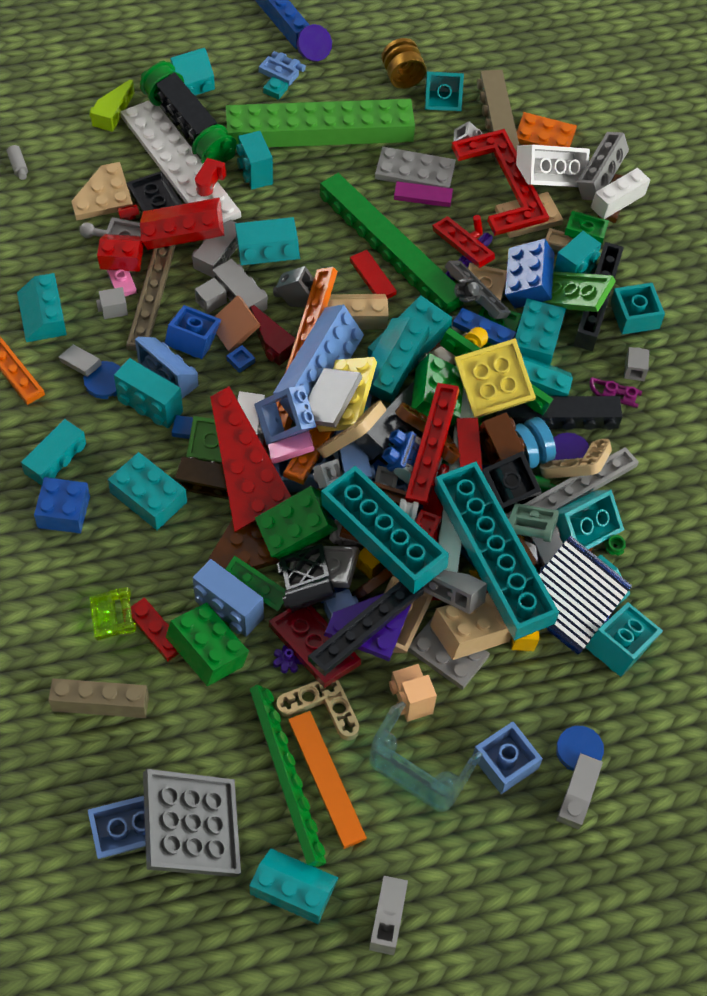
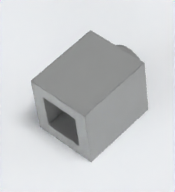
[195,278,227,314]
[96,287,128,319]
[624,347,649,381]

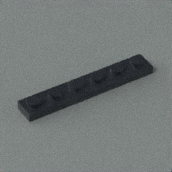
[308,581,424,676]

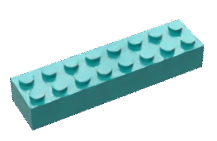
[434,462,559,640]

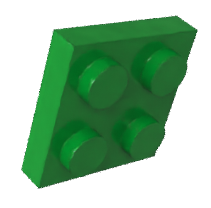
[564,211,609,245]

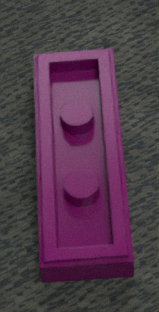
[394,181,453,207]

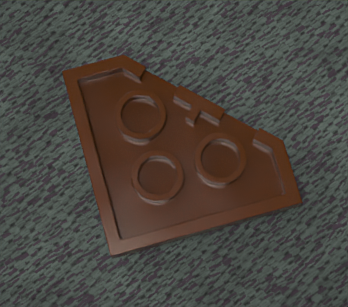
[208,519,279,570]

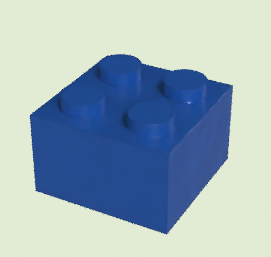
[34,477,90,534]

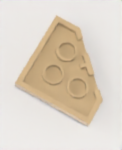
[71,162,133,221]

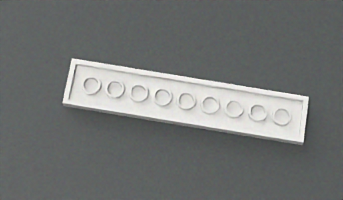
[120,101,241,223]

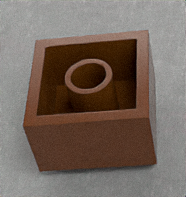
[479,412,525,466]

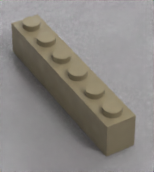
[477,70,519,165]

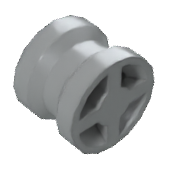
[399,498,419,521]

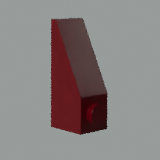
[251,305,296,366]

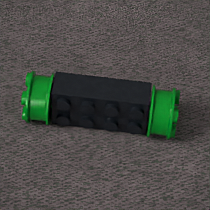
[140,61,237,164]

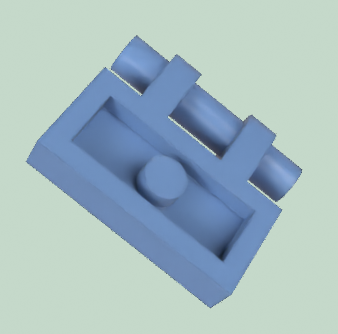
[259,51,306,86]

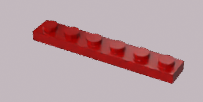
[405,383,460,505]

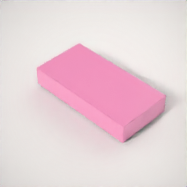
[268,431,315,464]

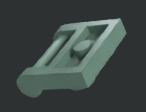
[509,503,559,542]

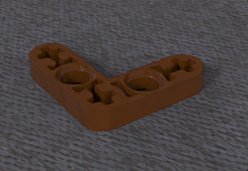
[395,402,460,464]

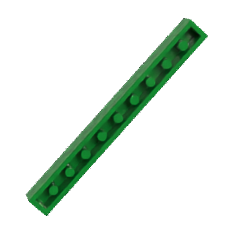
[320,173,463,314]

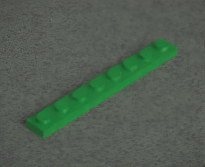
[250,685,326,867]

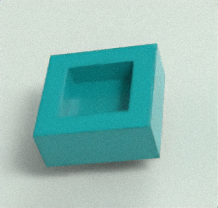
[263,76,288,100]

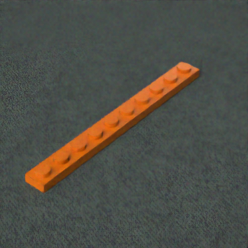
[263,267,338,449]

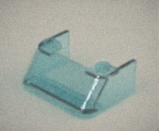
[369,702,483,812]

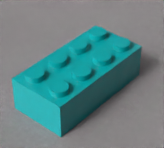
[367,295,452,373]

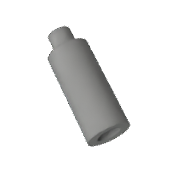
[7,145,28,180]

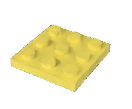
[454,338,536,418]

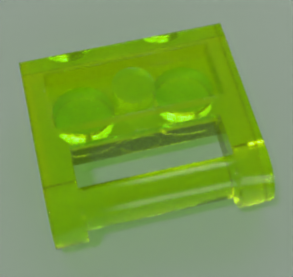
[89,587,136,641]

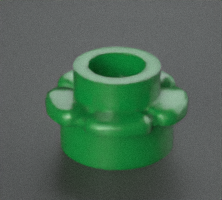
[604,535,626,556]

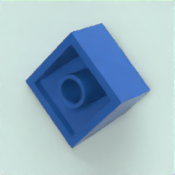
[165,305,221,359]

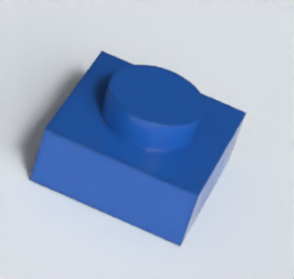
[226,345,255,373]

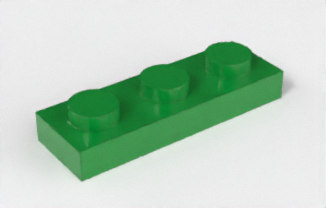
[225,555,286,612]

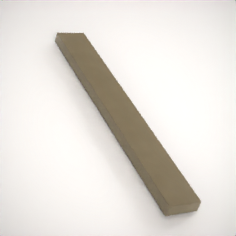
[126,245,176,351]

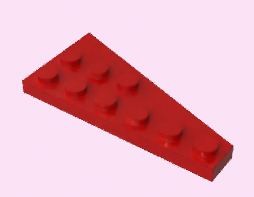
[210,386,291,533]

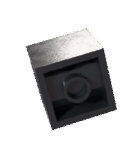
[482,451,541,513]

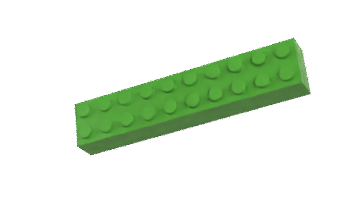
[226,99,415,147]

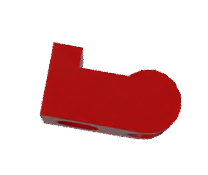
[195,158,226,196]

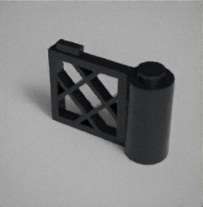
[277,544,336,612]

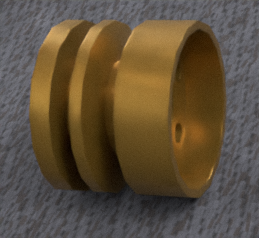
[381,38,427,89]

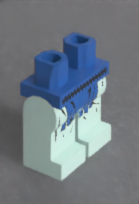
[382,429,443,485]

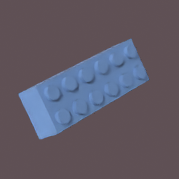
[273,304,364,423]

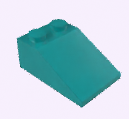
[585,602,663,677]

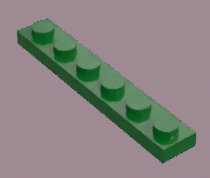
[440,327,553,416]

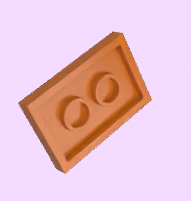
[517,112,577,147]

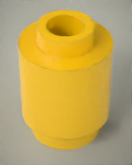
[464,327,488,348]

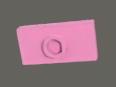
[107,270,137,297]

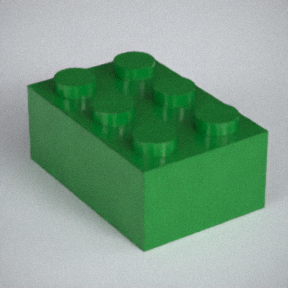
[411,353,463,428]
[255,486,338,560]
[166,602,249,687]

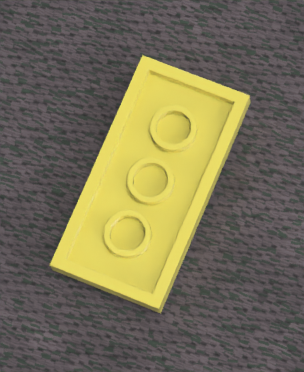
[317,357,377,432]

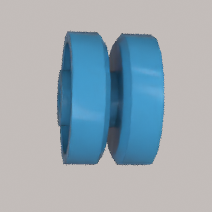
[515,417,556,469]

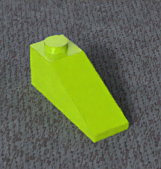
[89,80,135,132]

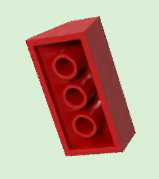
[140,198,225,250]

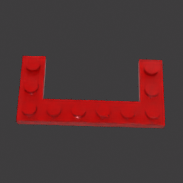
[451,129,549,236]

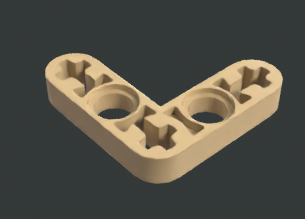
[317,401,387,458]
[540,439,612,479]
[276,680,359,741]

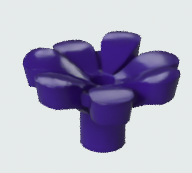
[273,645,302,673]

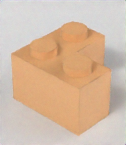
[389,664,437,722]

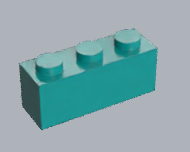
[21,419,87,486]

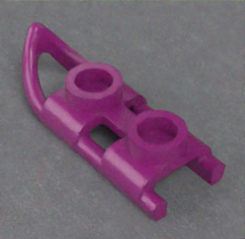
[590,377,642,408]

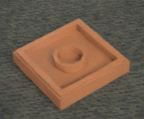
[215,295,261,352]

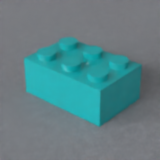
[515,298,566,365]
[114,358,183,429]
[108,452,187,530]

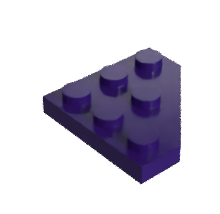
[324,593,411,661]

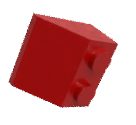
[97,234,144,272]

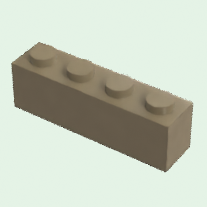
[48,678,149,718]

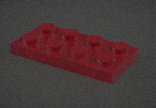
[269,606,361,688]

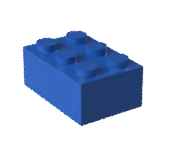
[505,239,555,308]

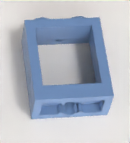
[254,385,317,445]

